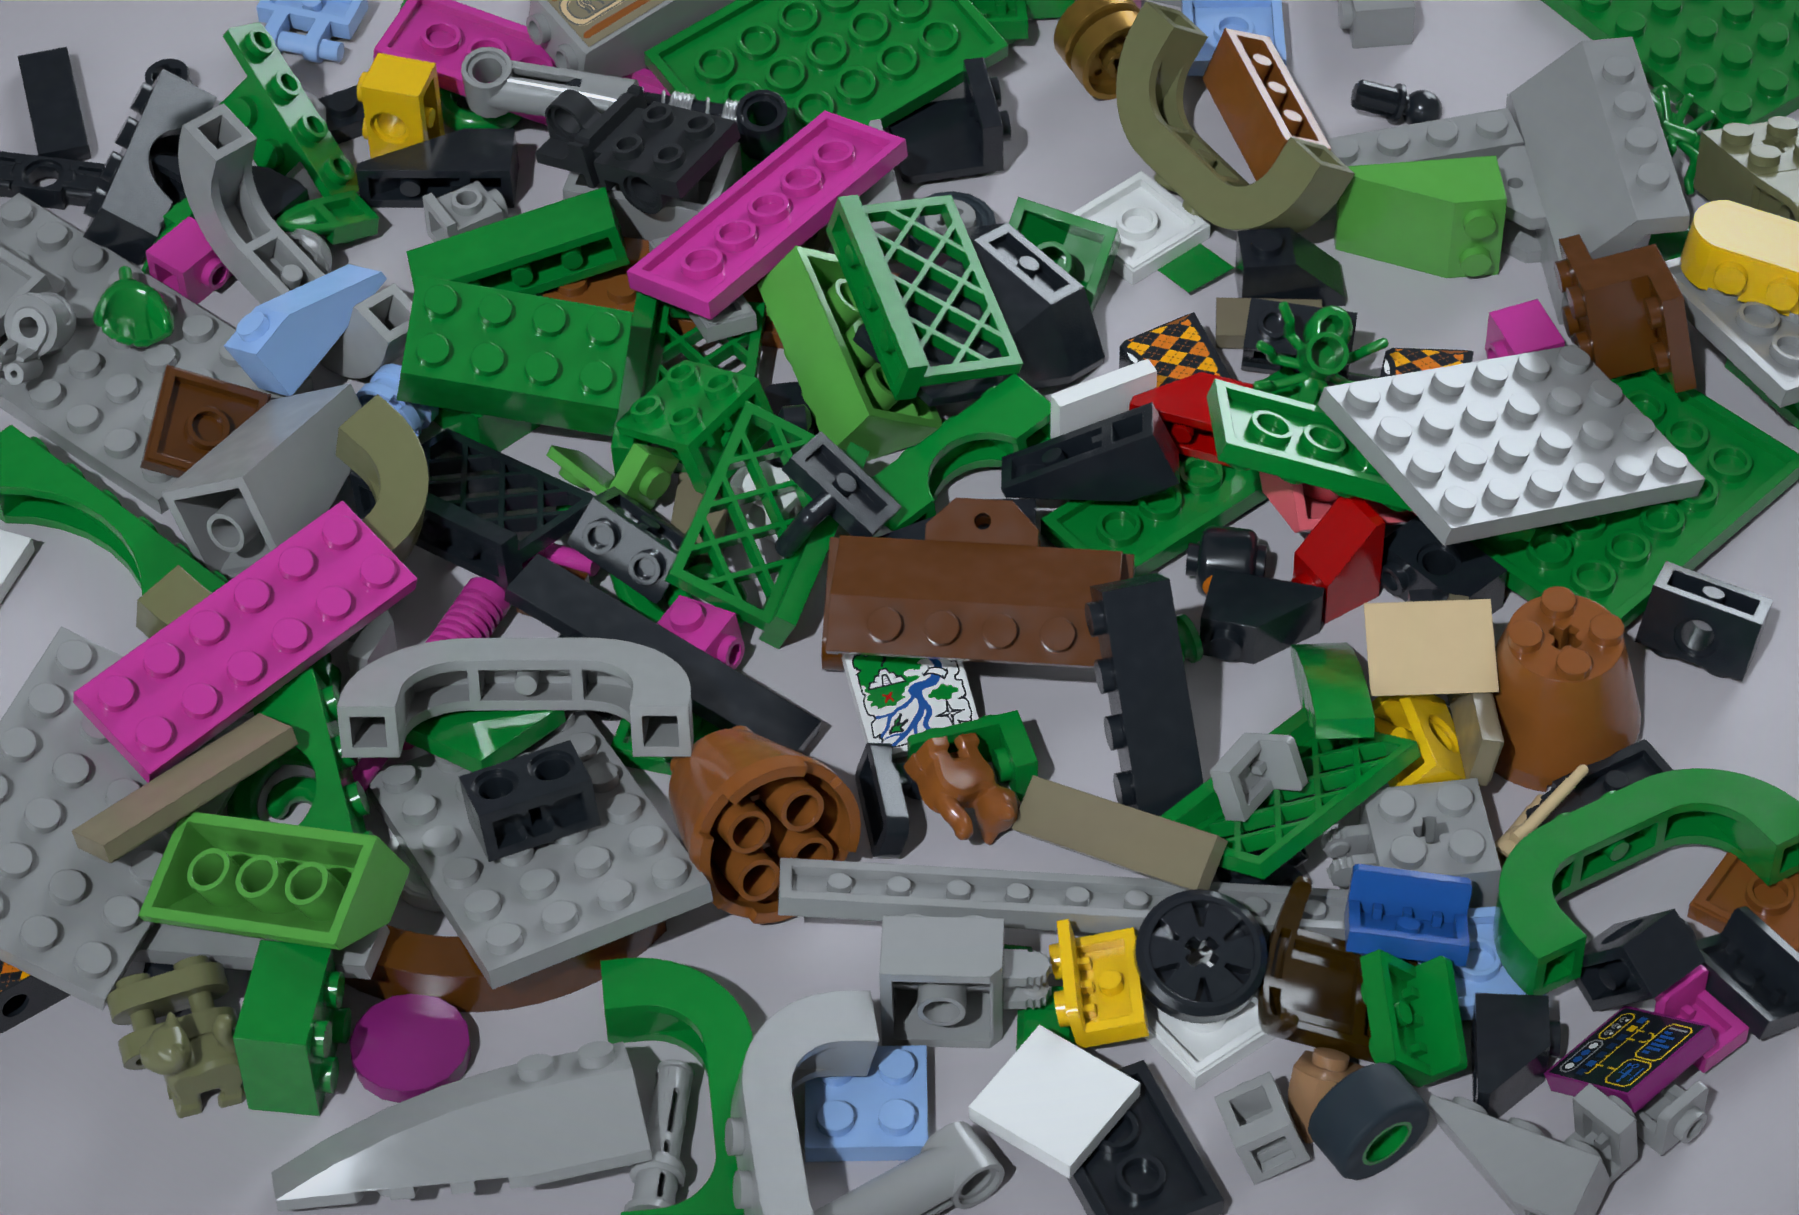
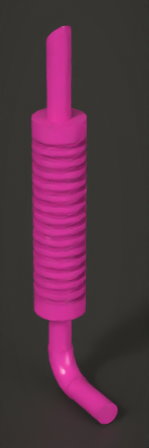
[352,543,600,792]

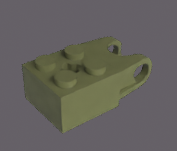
[1693,116,1799,222]

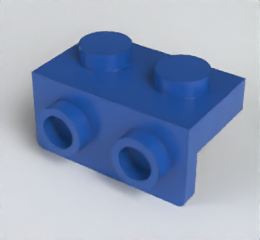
[1344,864,1472,967]

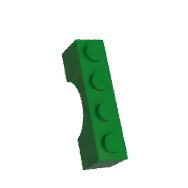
[871,374,1051,537]
[253,668,374,835]

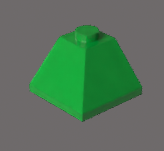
[1009,197,1121,313]

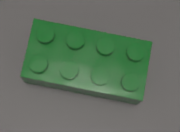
[397,275,633,436]

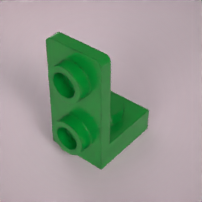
[907,710,1038,802]

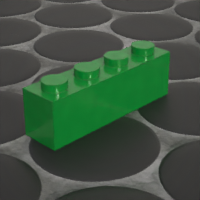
[406,187,630,295]

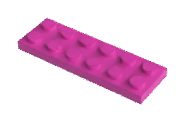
[373,0,671,126]
[627,110,908,320]
[73,500,417,783]

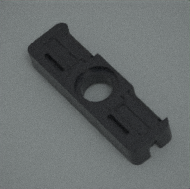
[0,151,107,210]

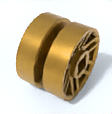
[1054,0,1140,100]

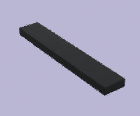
[504,554,821,754]

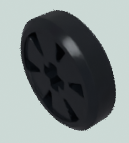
[1134,889,1268,1024]

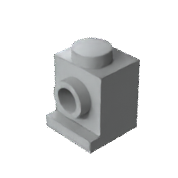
[422,181,508,242]
[1214,1071,1311,1185]

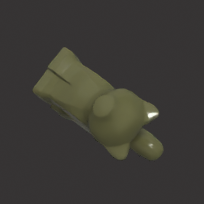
[139,1012,246,1118]

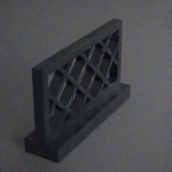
[350,428,595,589]

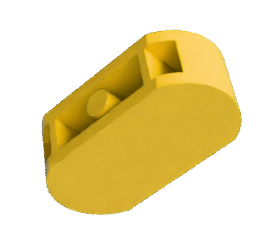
[1681,200,1799,317]

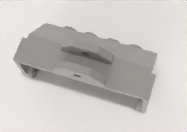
[1497,37,1690,325]

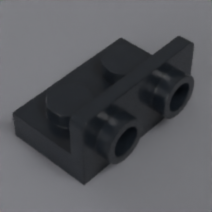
[568,487,700,603]

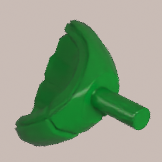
[93,266,174,347]

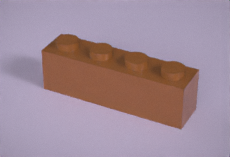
[1202,28,1331,181]

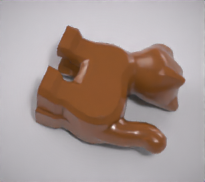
[903,733,1021,845]

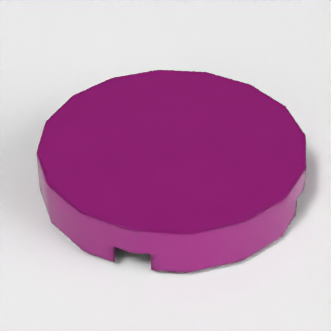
[350,994,471,1103]

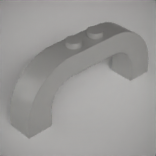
[178,103,412,379]
[337,638,694,758]
[725,991,879,1215]

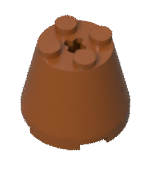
[1492,586,1641,792]
[669,725,861,924]

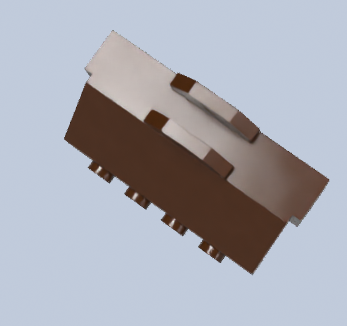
[821,497,1135,671]

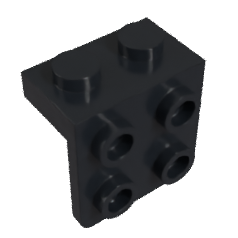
[888,57,1011,183]

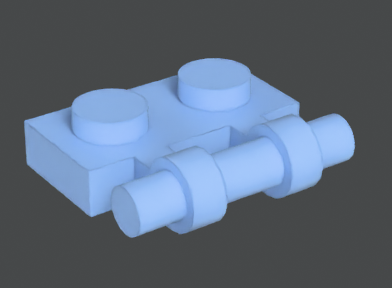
[257,0,369,63]

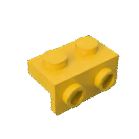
[1049,919,1149,1049]

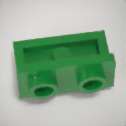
[1360,949,1468,1088]

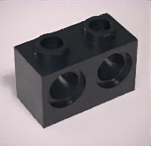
[459,740,601,862]

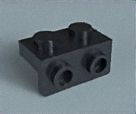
[1696,906,1799,1040]

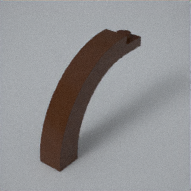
[345,920,667,1013]

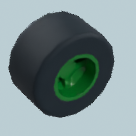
[1308,1062,1430,1180]

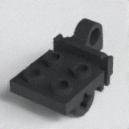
[535,84,741,214]

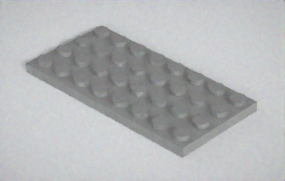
[0,193,314,514]

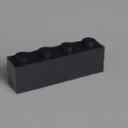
[1085,573,1204,816]

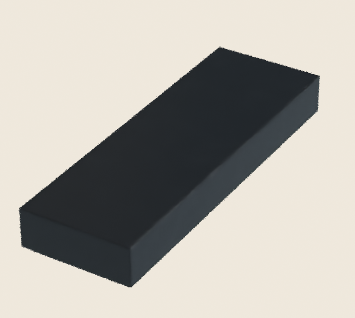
[18,47,91,161]

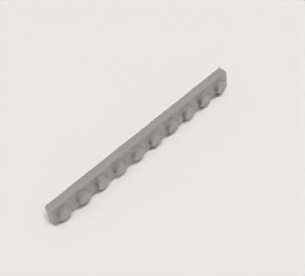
[778,858,1348,943]

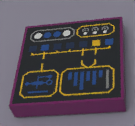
[1544,1005,1716,1113]

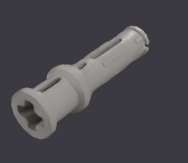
[624,1059,695,1212]

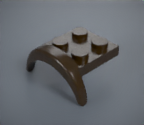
[1258,876,1417,1063]

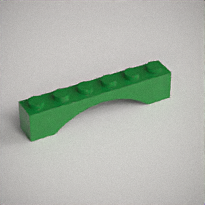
[0,424,229,595]

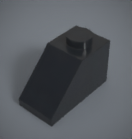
[1235,227,1346,307]
[1200,568,1325,664]
[1471,993,1561,1119]

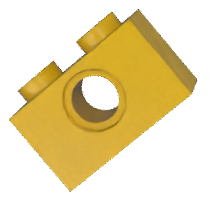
[357,53,445,159]
[1371,694,1480,787]

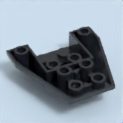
[853,223,1105,407]

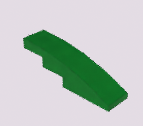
[1291,642,1375,739]

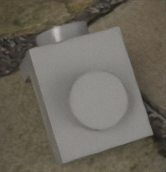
[1210,733,1308,822]
[1633,1080,1709,1156]
[1562,1083,1638,1184]

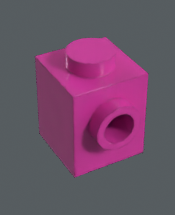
[145,216,233,304]
[1485,299,1565,359]

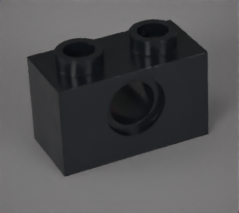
[1380,516,1507,614]
[1635,561,1773,681]
[1574,908,1706,1012]

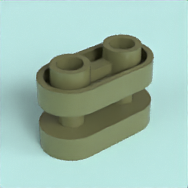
[107,955,238,1070]

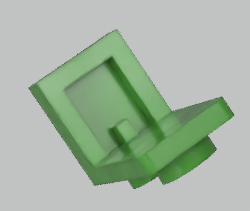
[546,443,680,511]

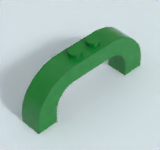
[1493,768,1799,995]
[600,958,753,1215]

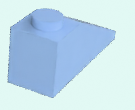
[224,264,387,396]

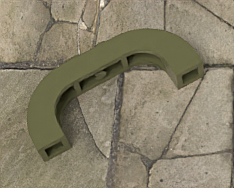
[1116,1,1355,233]
[136,394,429,638]

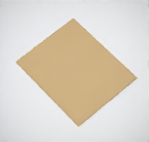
[1364,599,1499,697]

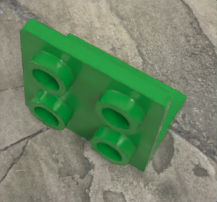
[615,360,774,494]

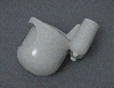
[0,292,76,385]

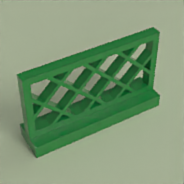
[826,194,1023,401]
[611,291,766,476]
[664,401,870,649]
[1160,706,1421,880]

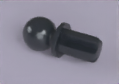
[1351,80,1442,125]

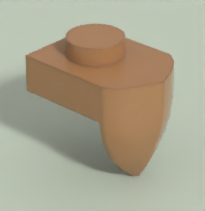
[1288,1047,1364,1144]

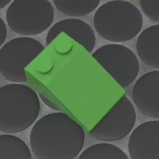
[1334,156,1507,278]

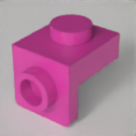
[656,595,745,670]
[1654,964,1749,1073]

